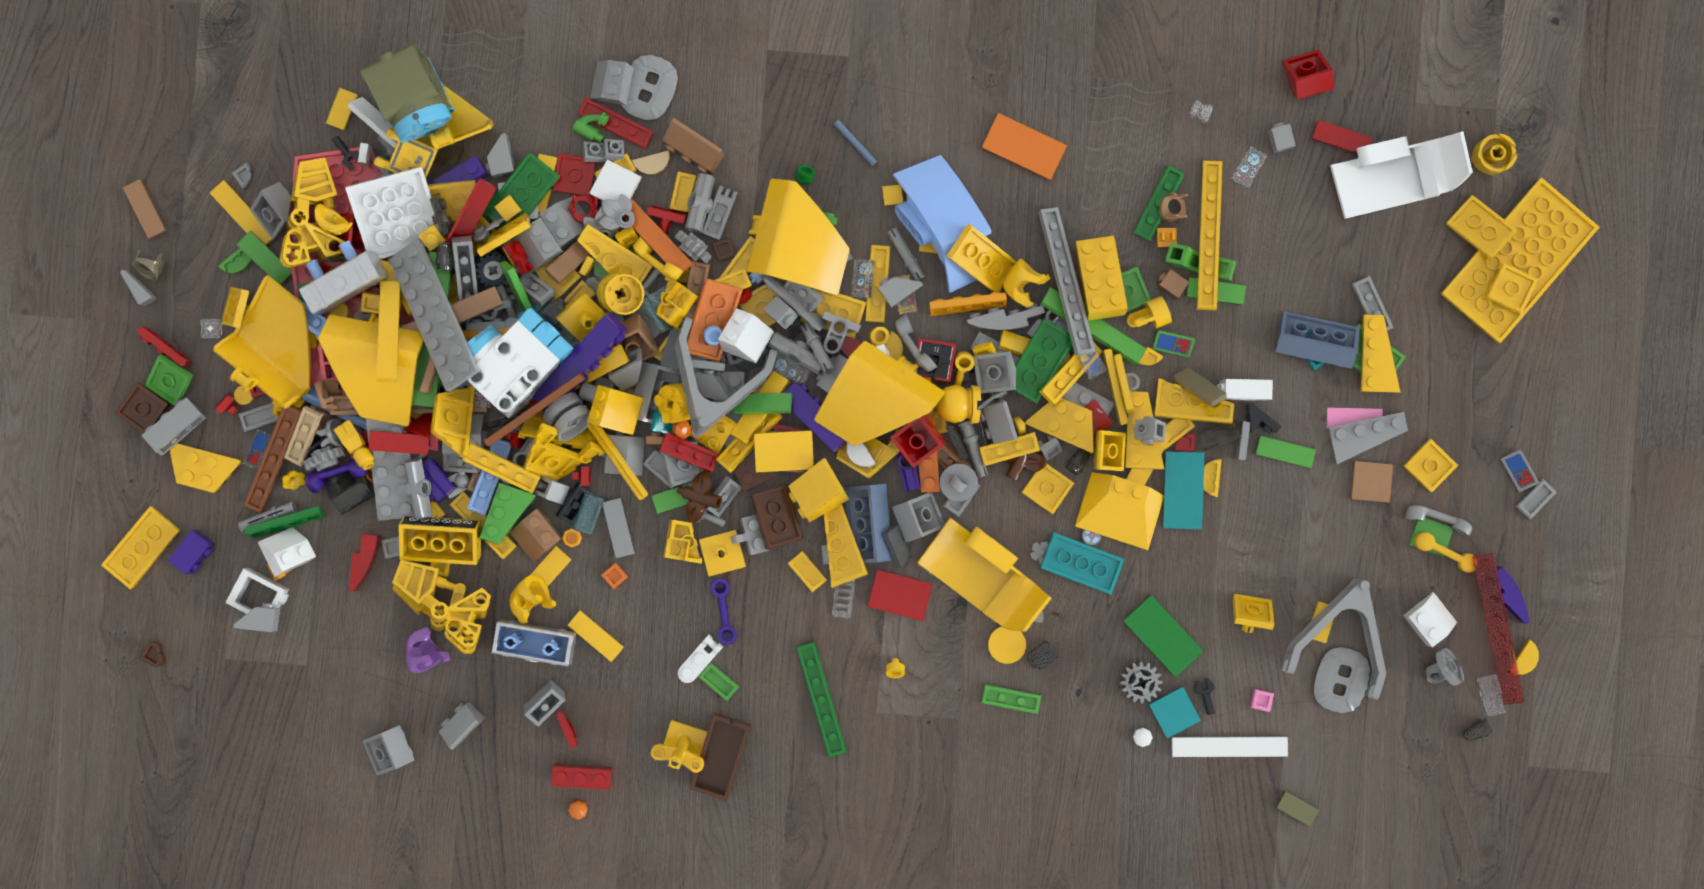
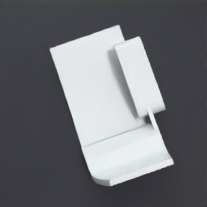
[1330,132,1473,219]

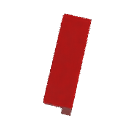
[442,178,497,249]

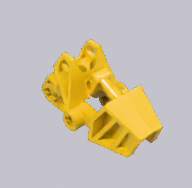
[280,158,344,268]
[392,560,491,654]

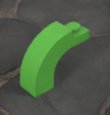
[1165,243,1236,280]

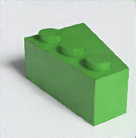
[480,483,537,545]

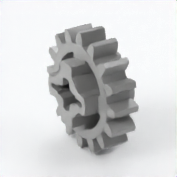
[675,230,712,264]
[303,445,346,472]
[1120,661,1163,704]

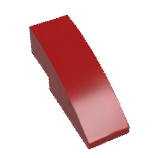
[349,534,381,592]

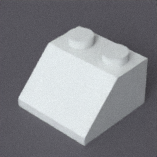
[718,308,774,363]
[258,527,316,577]
[1403,592,1457,647]

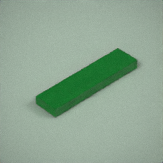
[1132,165,1185,242]
[245,506,326,539]

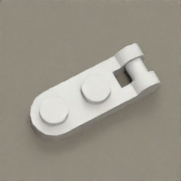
[678,634,724,683]

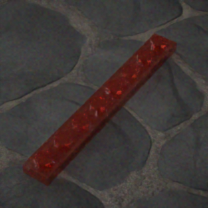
[1473,552,1525,705]

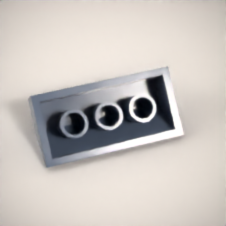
[1275,311,1360,369]
[843,484,893,563]

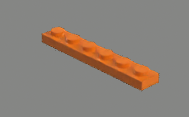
[919,377,941,493]

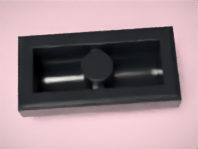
[555,483,593,525]

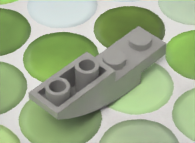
[966,304,1045,331]

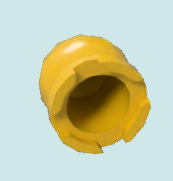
[936,385,981,424]

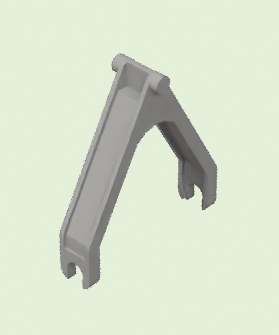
[674,316,778,438]
[1281,578,1386,700]

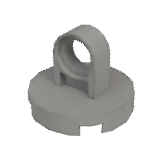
[940,463,978,502]
[1426,648,1464,686]

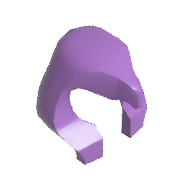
[406,627,450,673]

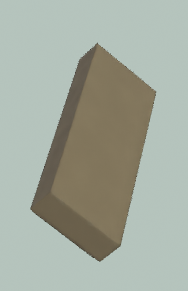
[1173,367,1227,407]

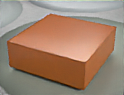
[601,562,629,589]

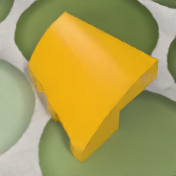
[656,277,698,328]
[663,520,702,564]

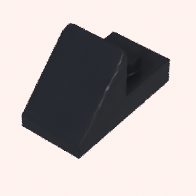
[1246,403,1281,433]

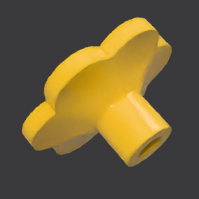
[282,471,305,490]

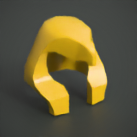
[1003,258,1051,307]
[509,575,556,624]

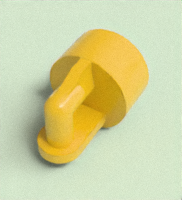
[1126,296,1173,329]

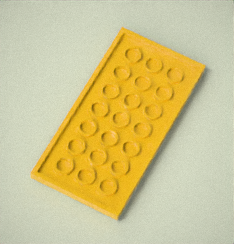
[1441,177,1600,344]

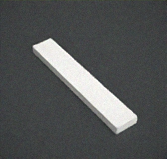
[1171,736,1288,757]

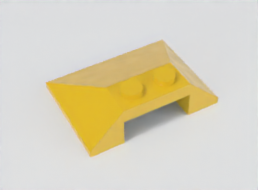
[1074,472,1164,551]

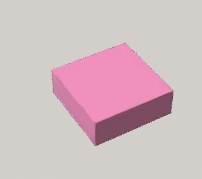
[1250,689,1274,712]

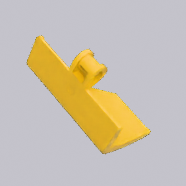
[319,314,424,426]

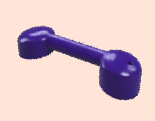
[305,458,370,493]
[710,578,737,645]

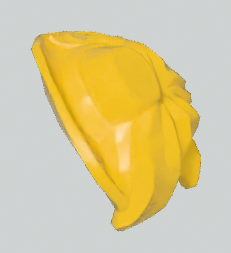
[315,204,353,235]

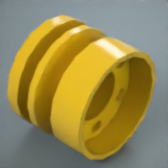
[597,273,644,315]

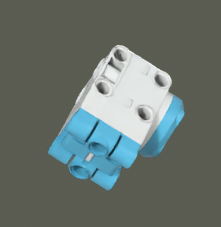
[468,308,574,419]

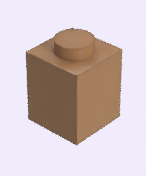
[1157,269,1189,300]

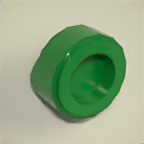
[795,165,816,185]

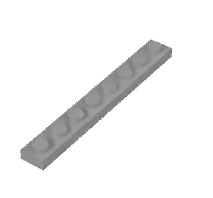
[1038,207,1096,357]
[970,332,1115,415]

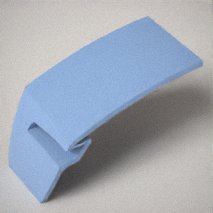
[893,155,991,293]

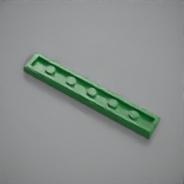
[796,641,847,758]

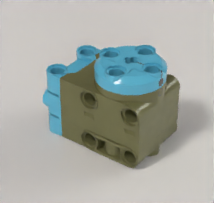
[360,43,455,143]

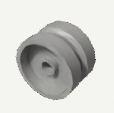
[543,393,590,441]

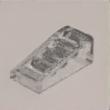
[832,580,855,618]

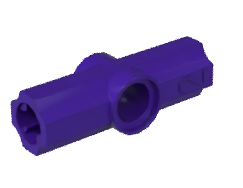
[896,452,920,492]

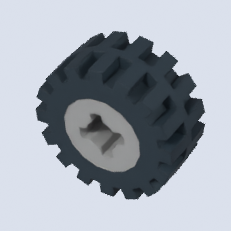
[475,251,509,287]

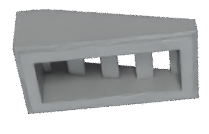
[120,269,157,306]

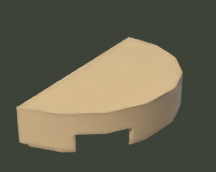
[632,150,670,175]

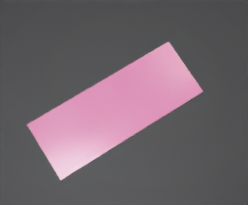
[1327,408,1383,429]

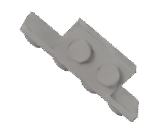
[763,276,827,331]

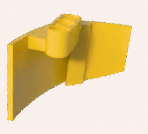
[917,518,1052,632]

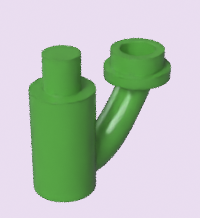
[572,112,609,143]

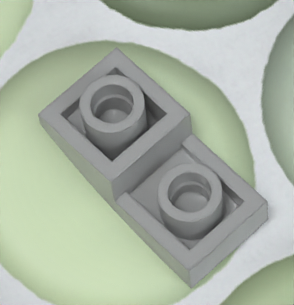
[583,139,625,162]

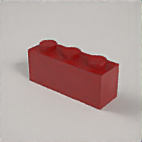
[551,763,613,790]

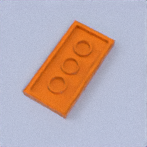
[982,113,1067,181]
[686,278,743,362]

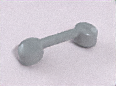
[895,314,937,372]
[1405,505,1472,537]

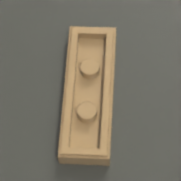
[284,406,323,466]

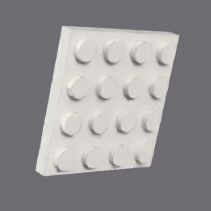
[345,166,444,259]

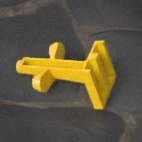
[651,720,708,773]

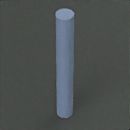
[833,120,878,167]

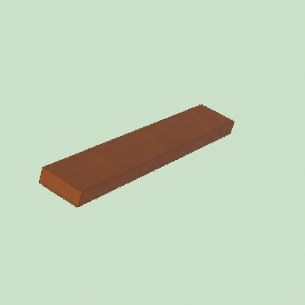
[484,372,585,447]
[244,405,302,513]

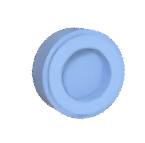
[703,325,722,345]

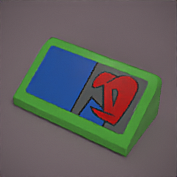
[1152,330,1195,358]

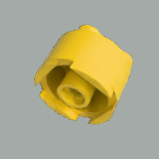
[1471,134,1517,176]
[654,382,690,423]

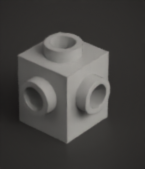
[1134,416,1166,445]

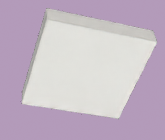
[590,160,642,201]

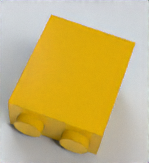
[587,385,644,435]
[788,458,849,523]

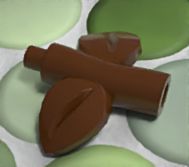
[1002,434,1048,481]
[677,470,722,523]

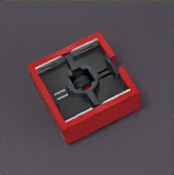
[914,338,957,383]

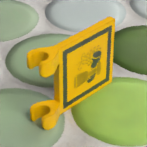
[374,128,438,178]

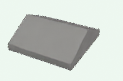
[973,351,1016,394]
[604,435,645,476]

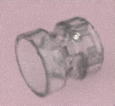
[1189,99,1214,123]

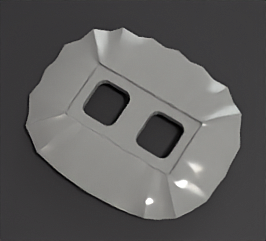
[622,54,678,120]
[1314,647,1370,713]

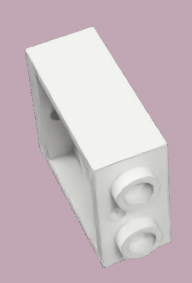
[1216,379,1273,401]
[225,568,289,614]

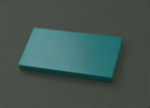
[1163,452,1205,530]
[1039,532,1125,595]

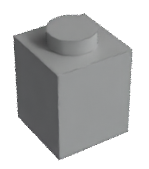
[1268,122,1296,154]
[764,296,798,330]

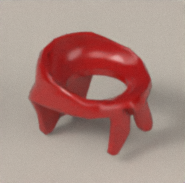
[568,195,598,223]

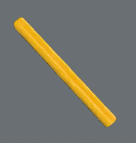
[585,405,648,500]

